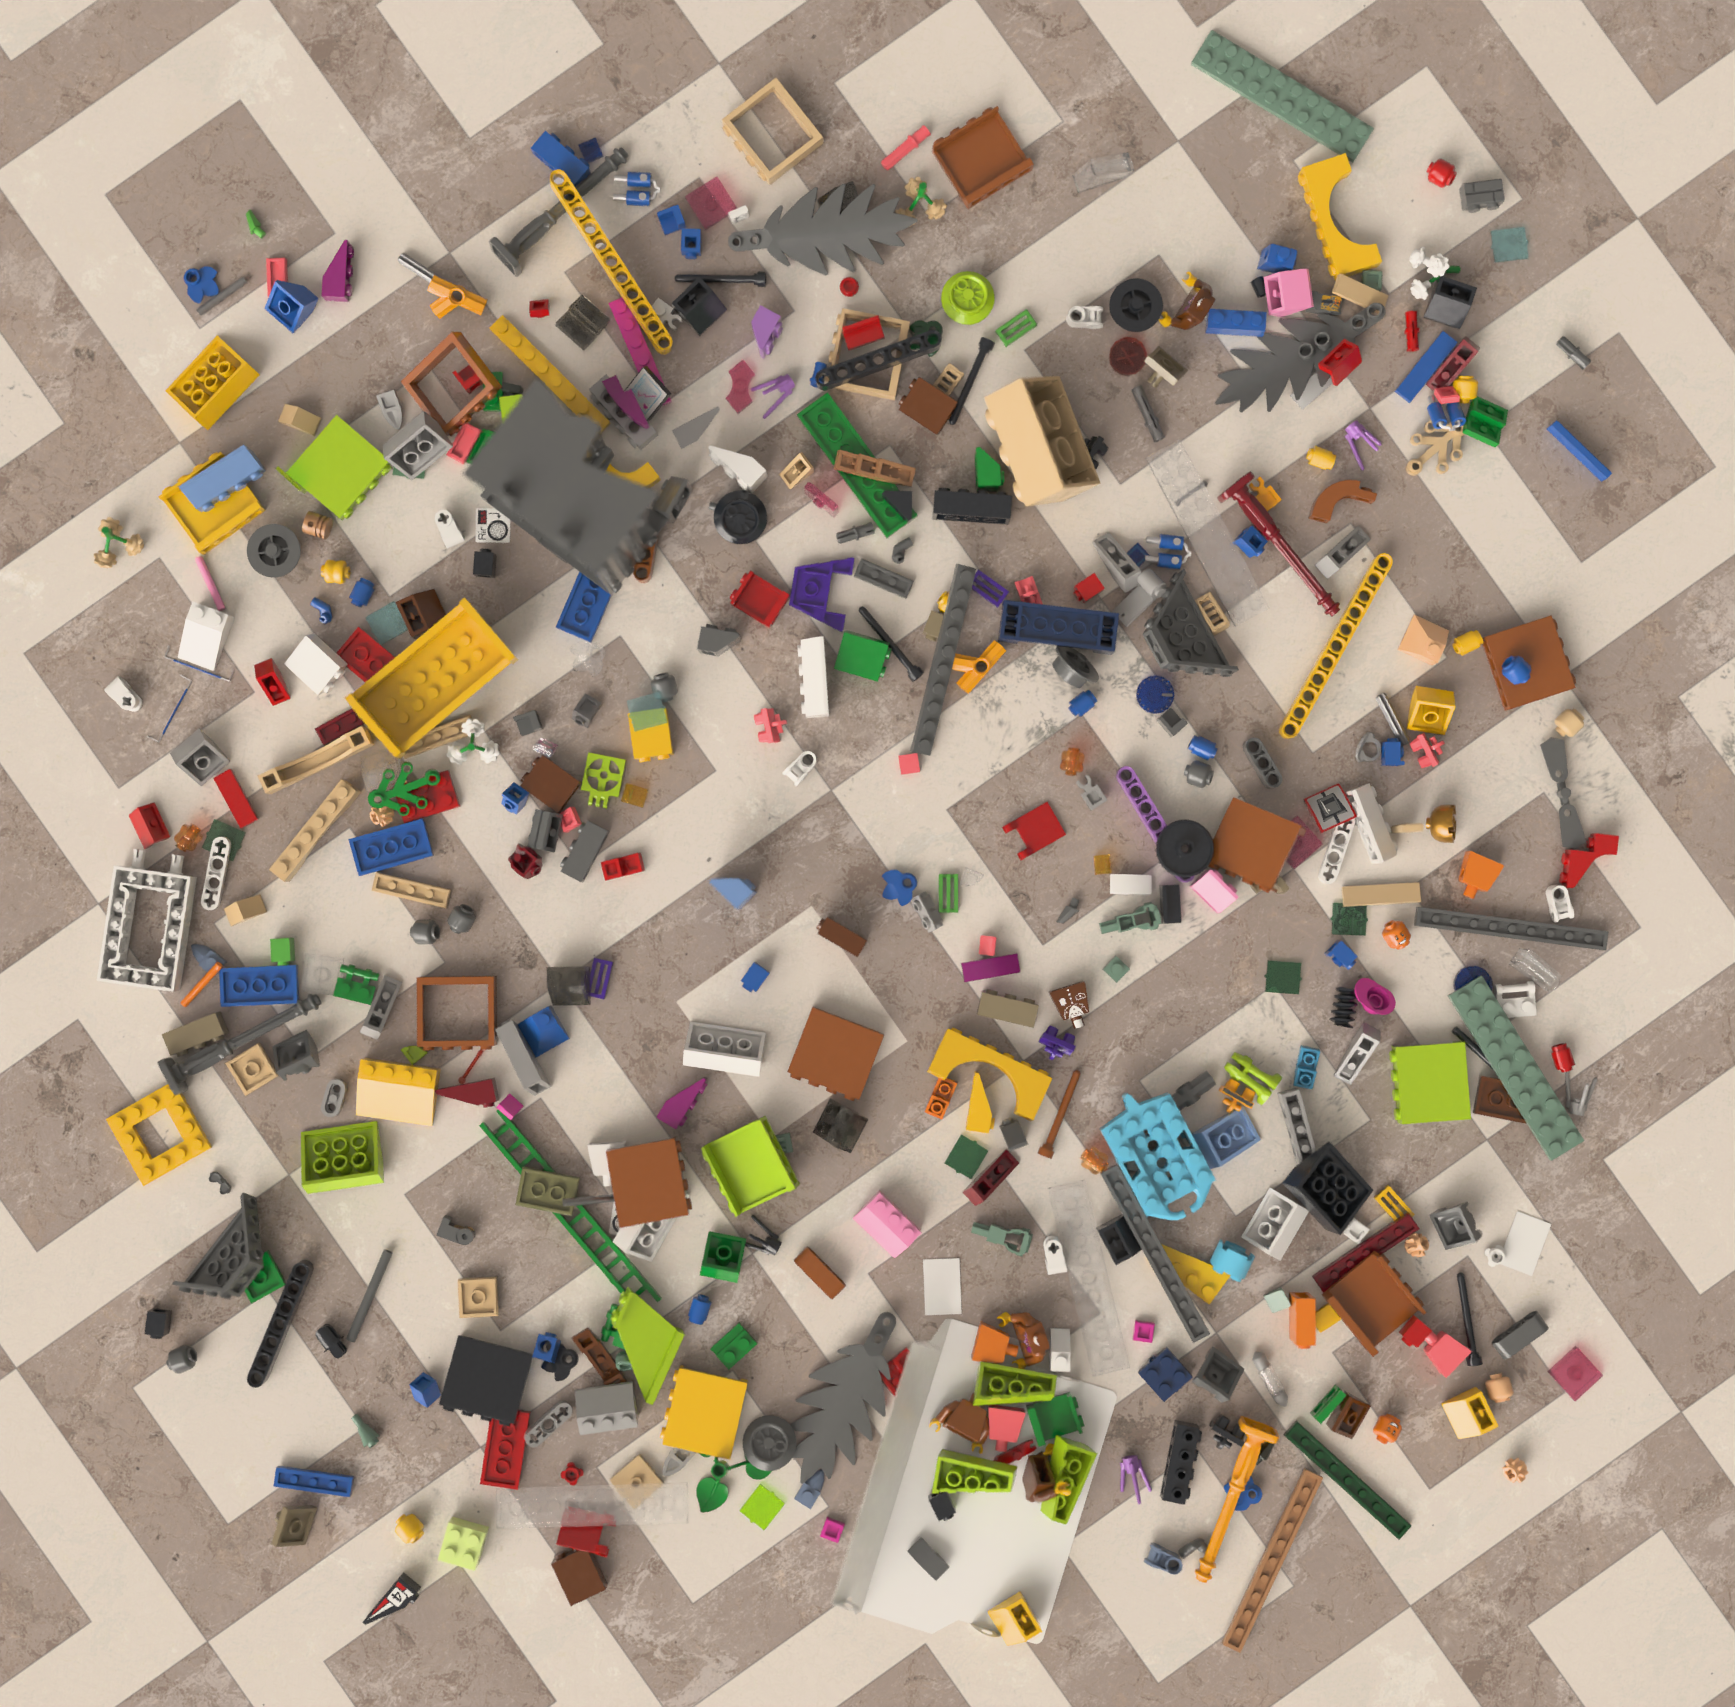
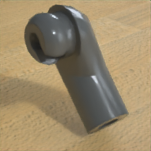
[1178,1538,1207,1559]

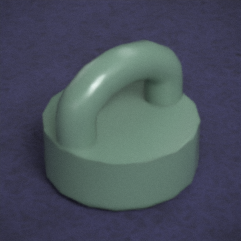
[615,1351,632,1371]

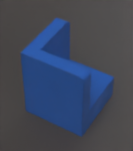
[657,205,686,235]
[409,1372,441,1408]

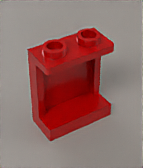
[730,570,790,629]

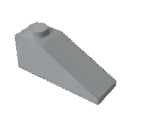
[1315,526,1371,579]
[1093,532,1141,593]
[360,975,402,1040]
[1334,1022,1381,1085]

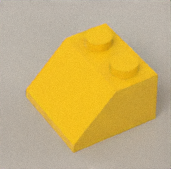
[1407,686,1455,735]

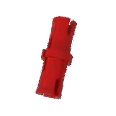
[1404,311,1420,352]

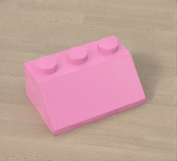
[853,1190,921,1258]

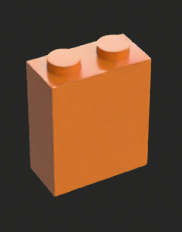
[1289,1292,1316,1349]

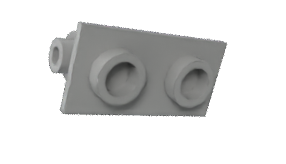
[911,891,943,932]

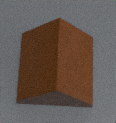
[1326,1390,1371,1439]

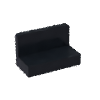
[1159,885,1181,924]

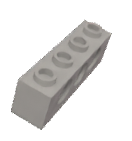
[589,374,658,450]
[1277,1088,1316,1165]

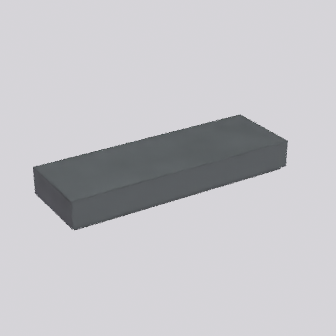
[854,558,914,599]

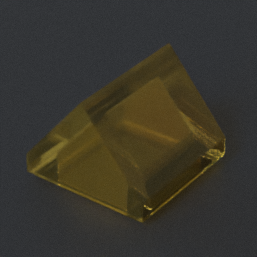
[1093,854,1112,875]

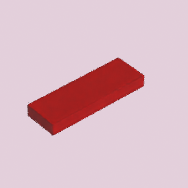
[213,769,259,829]

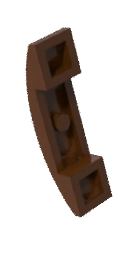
[572,1327,628,1385]

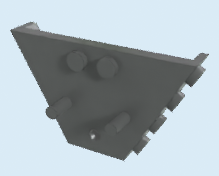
[1142,569,1239,677]
[172,1192,264,1299]

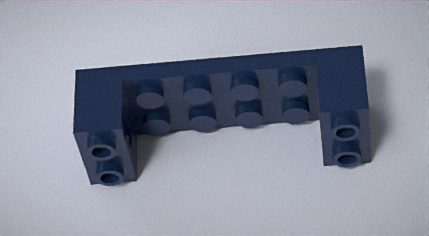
[998,600,1119,655]

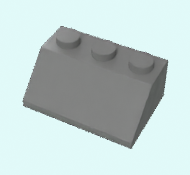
[383,411,453,480]
[575,1381,639,1435]

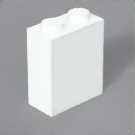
[284,633,348,695]

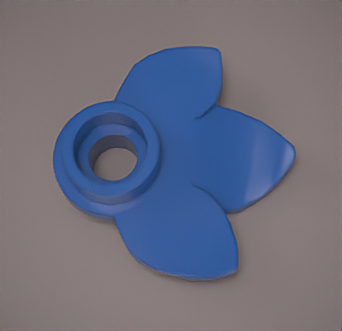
[184,266,219,304]
[882,870,917,906]
[1224,1476,1262,1511]

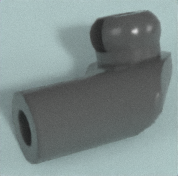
[892,537,913,564]

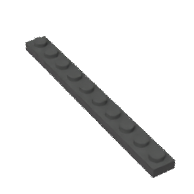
[910,564,976,756]
[1414,907,1609,951]
[1100,1164,1210,1343]

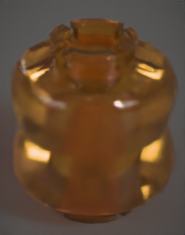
[1060,748,1085,776]
[174,823,203,852]
[1080,1147,1109,1175]

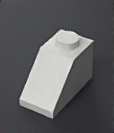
[1049,1328,1071,1372]

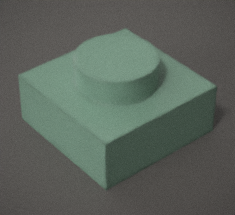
[1102,956,1130,983]

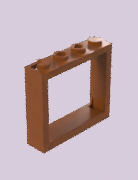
[401,332,502,436]
[417,976,497,1050]

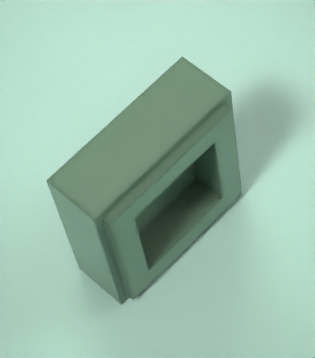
[1362,270,1382,291]

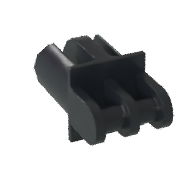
[316,1324,347,1359]

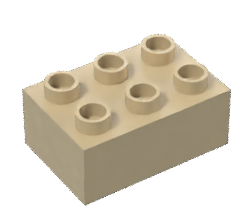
[984,376,1101,507]

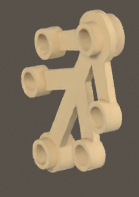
[1406,421,1465,476]

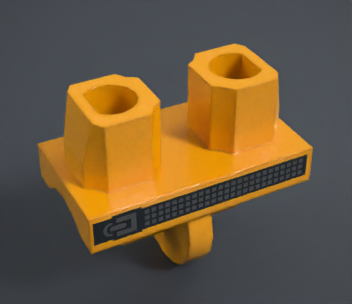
[1218,1078,1255,1113]

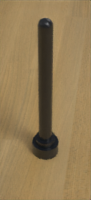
[674,271,766,287]
[949,337,995,425]
[859,606,924,682]
[1457,1272,1483,1366]

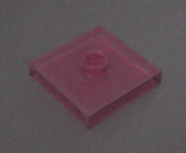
[685,177,737,230]
[804,482,839,518]
[1286,815,1323,870]
[1547,1346,1603,1401]

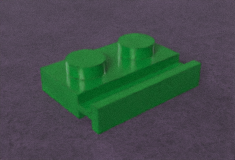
[710,1322,758,1370]
[1310,1384,1347,1424]

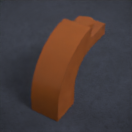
[1308,480,1377,524]

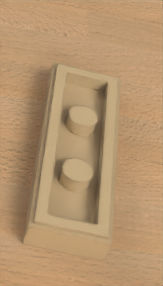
[1332,274,1388,314]
[1391,823,1424,833]

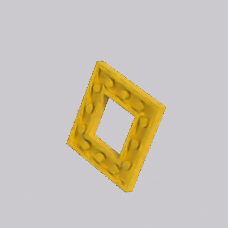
[106,1084,212,1186]

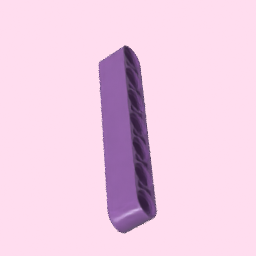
[1116,766,1194,882]

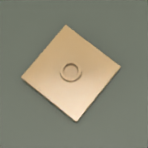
[225,1043,279,1096]
[458,1276,499,1318]
[610,1453,664,1510]

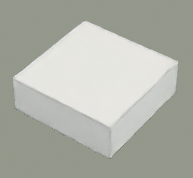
[728,205,749,224]
[1343,1218,1370,1245]

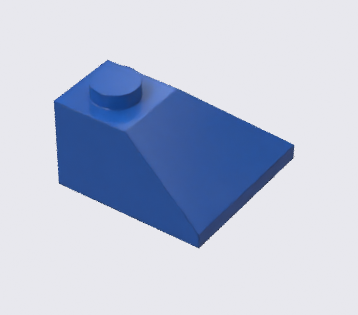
[264,280,319,333]
[517,1005,570,1057]

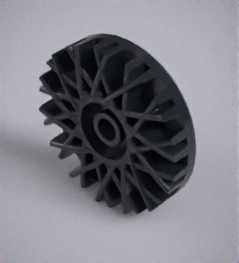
[1155,820,1214,877]

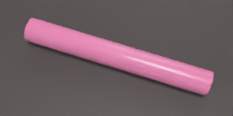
[195,556,226,611]

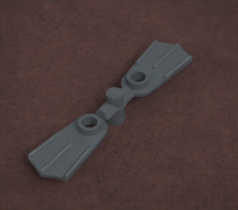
[1540,737,1587,849]

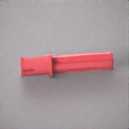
[881,125,931,170]

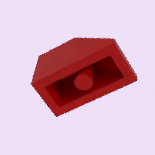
[254,658,291,706]

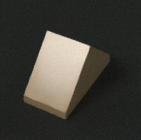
[278,404,321,436]
[779,452,814,489]
[224,894,267,926]

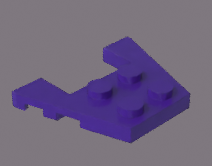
[789,557,855,632]

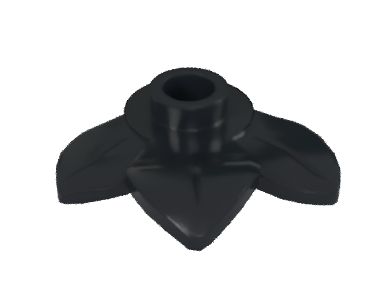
[541,1343,579,1381]

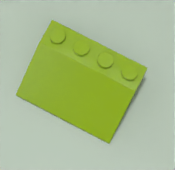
[301,1121,384,1194]

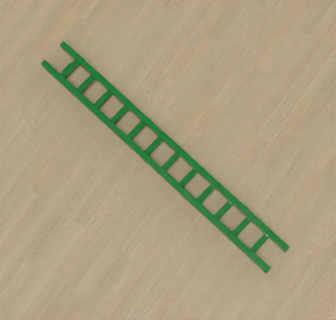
[479,1109,662,1302]

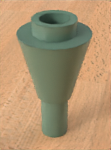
[351,1414,380,1448]

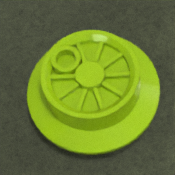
[941,271,995,325]

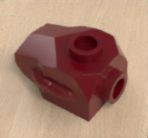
[508,843,543,879]

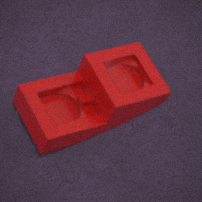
[601,852,645,881]

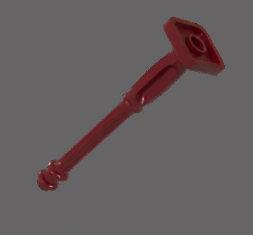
[1217,471,1340,617]

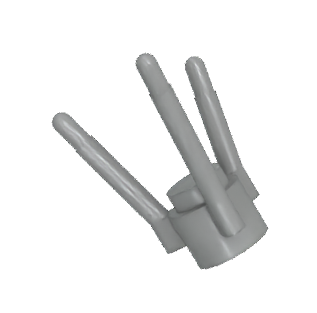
[1565,1071,1597,1116]

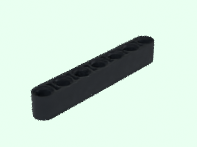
[815,330,942,391]
[247,1260,314,1388]

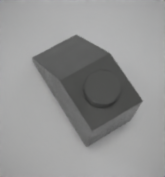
[999,1118,1028,1151]

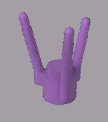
[751,374,795,419]
[1345,420,1382,471]
[1120,1455,1152,1504]

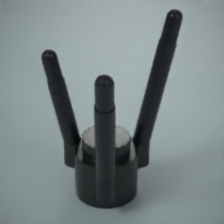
[745,1215,782,1256]

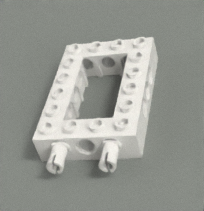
[97,849,197,992]

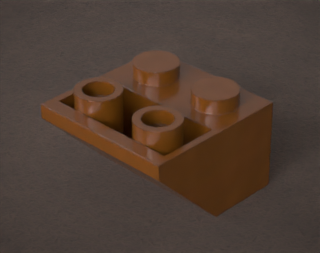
[395,589,446,640]

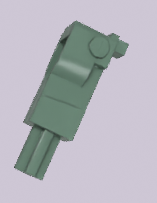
[1099,902,1161,934]
[971,1222,1033,1256]

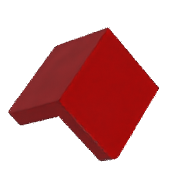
[452,365,483,394]

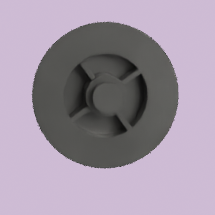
[247,524,301,578]
[1052,646,1099,688]
[742,1415,796,1471]

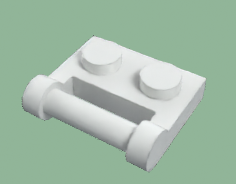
[1494,981,1537,1018]

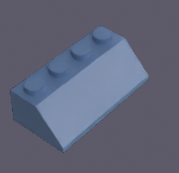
[179,445,266,512]
[709,878,757,909]

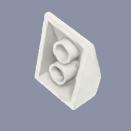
[178,602,235,671]

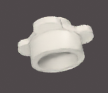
[1484,1245,1507,1267]

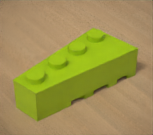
[973,1362,1057,1406]
[1040,1435,1098,1525]
[932,1449,1017,1493]

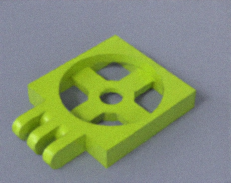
[581,752,627,809]

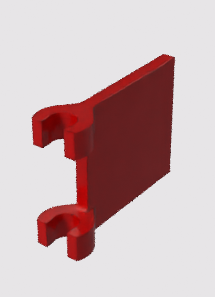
[1002,802,1066,860]
[556,1506,618,1557]

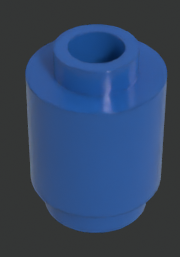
[349,578,375,608]
[1068,690,1097,717]
[1188,735,1218,761]
[688,1294,712,1325]

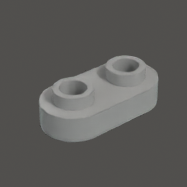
[321,1079,347,1117]

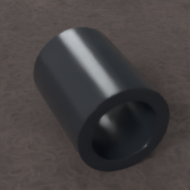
[1250,276,1266,298]

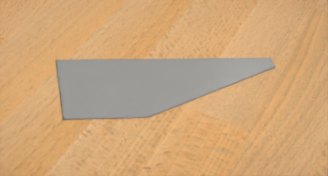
[672,407,720,449]

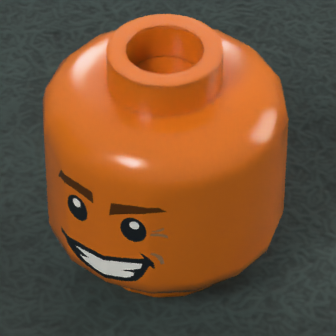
[1382,920,1411,950]
[1373,1414,1402,1444]

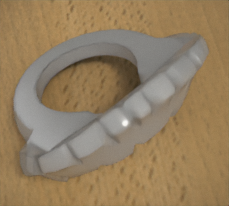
[1355,732,1381,763]

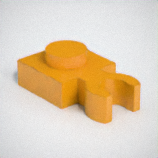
[1248,477,1282,512]

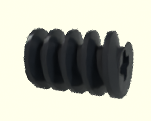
[1329,987,1358,1028]

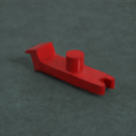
[993,1439,1037,1464]

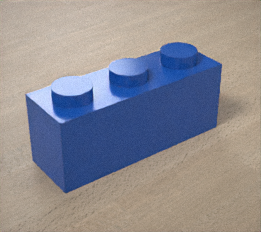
[531,131,591,187]
[1205,309,1267,337]

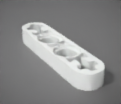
[1318,818,1355,884]
[201,837,231,910]

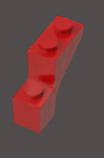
[1559,833,1619,888]

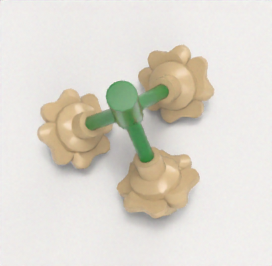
[895,176,947,227]
[93,517,144,568]

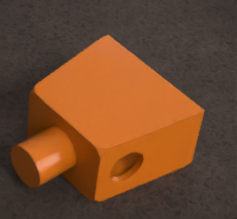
[1459,851,1504,899]
[971,1321,1019,1363]

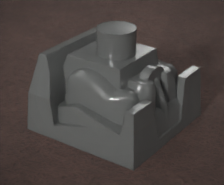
[272,1030,320,1081]
[1429,1202,1483,1250]
[1192,1347,1245,1403]

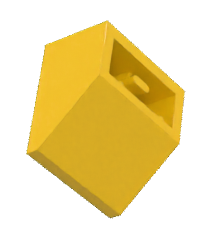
[1441,1387,1499,1439]
[988,1591,1042,1646]

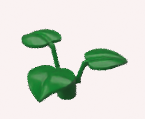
[696,1453,772,1513]

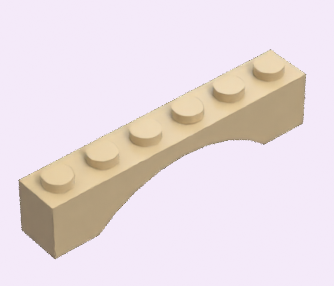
[257,726,375,794]
[269,779,361,882]

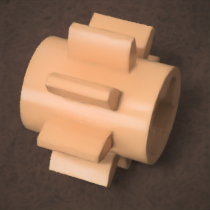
[370,806,394,827]
[1404,1233,1429,1257]
[1502,1458,1529,1483]

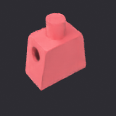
[1423,1331,1472,1378]
[988,1404,1025,1452]

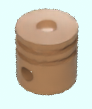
[302,511,333,540]

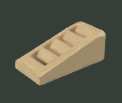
[933,363,964,396]
[1195,592,1230,636]

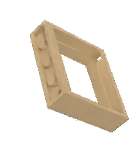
[722,78,823,185]
[825,308,910,400]

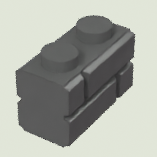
[1459,179,1505,213]
[527,809,563,852]

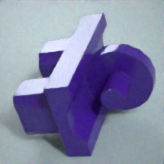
[1038,1025,1076,1060]

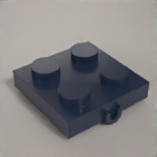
[1138,1347,1193,1402]

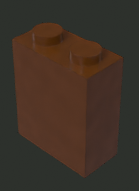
[898,377,959,435]
[520,755,582,813]
[816,917,867,957]
[551,1549,608,1606]

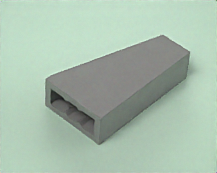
[495,1020,552,1096]

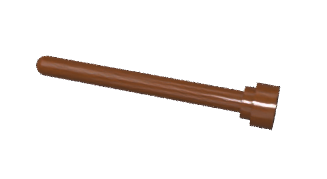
[1038,1070,1081,1159]

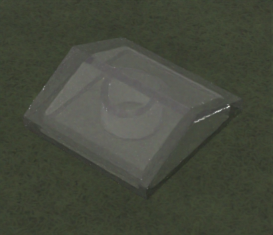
[301,953,344,995]

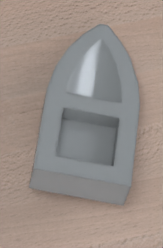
[376,389,402,430]
[663,1447,696,1476]

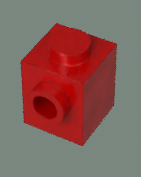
[1073,573,1105,604]
[1399,1315,1432,1348]

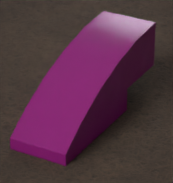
[602,375,650,429]
[961,953,1020,982]

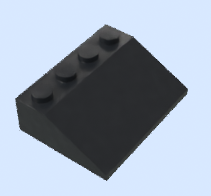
[1283,1142,1374,1235]

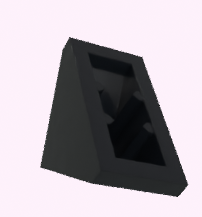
[882,491,912,524]

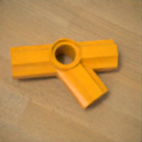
[427,275,488,319]
[952,640,1006,694]

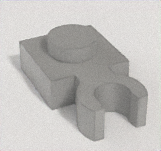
[1076,775,1107,811]

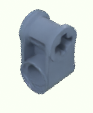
[1144,1543,1183,1575]

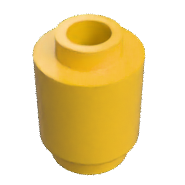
[1306,446,1336,470]
[1452,630,1483,656]

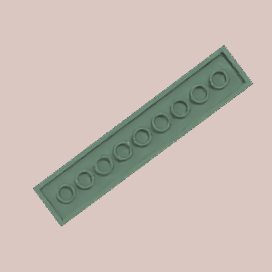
[1191,30,1374,163]
[1447,976,1584,1161]

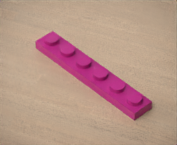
[609,297,672,406]

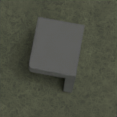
[1157,708,1188,737]
[513,710,543,736]

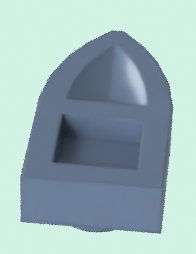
[191,944,227,977]
[794,1469,824,1509]

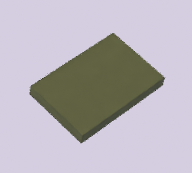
[515,1166,580,1216]

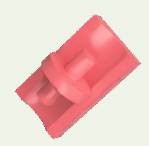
[1014,576,1043,604]
[754,708,787,743]
[1409,732,1445,768]

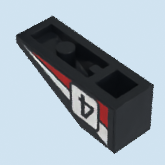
[362,1572,421,1625]

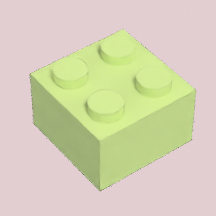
[438,1516,489,1571]

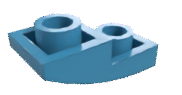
[1293,1045,1320,1089]

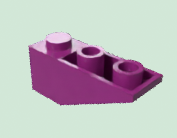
[321,240,354,302]
[656,1077,708,1129]

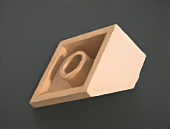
[1398,615,1449,665]

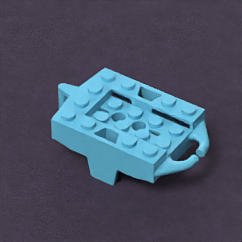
[1099,1092,1216,1220]

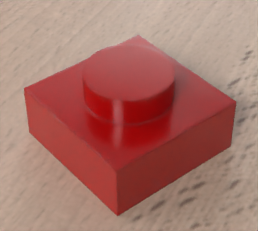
[529,299,550,318]

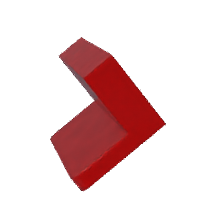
[842,315,885,351]
[1318,339,1362,386]
[129,802,171,849]

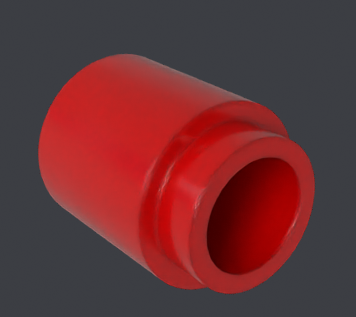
[1551,1043,1575,1073]

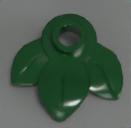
[909,320,943,357]

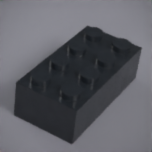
[932,488,1012,525]

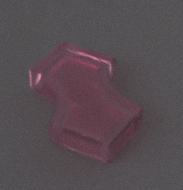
[726,360,755,414]

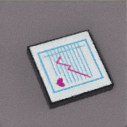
[624,366,671,421]

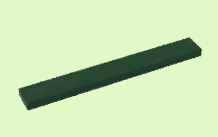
[1283,1421,1412,1540]

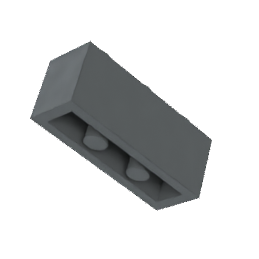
[560,820,610,882]

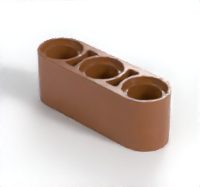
[633,535,658,583]
[794,1246,846,1300]

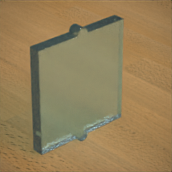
[1491,227,1529,263]
[365,601,408,645]
[627,692,667,732]

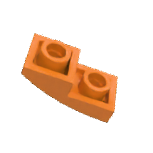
[925,1078,958,1120]

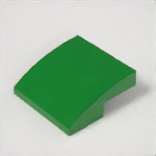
[1462,396,1508,448]

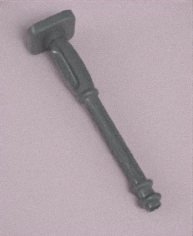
[489,147,628,277]
[158,994,322,1095]

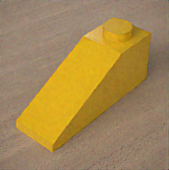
[965,1071,995,1134]

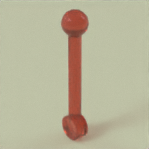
[458,1050,484,1084]

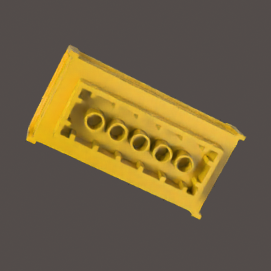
[345,597,519,759]

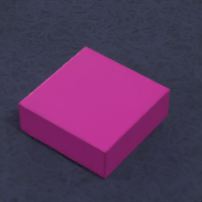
[496,1093,524,1120]
[1133,1320,1155,1343]
[820,1517,845,1543]

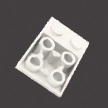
[708,446,768,493]

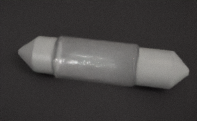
[1252,1351,1288,1407]

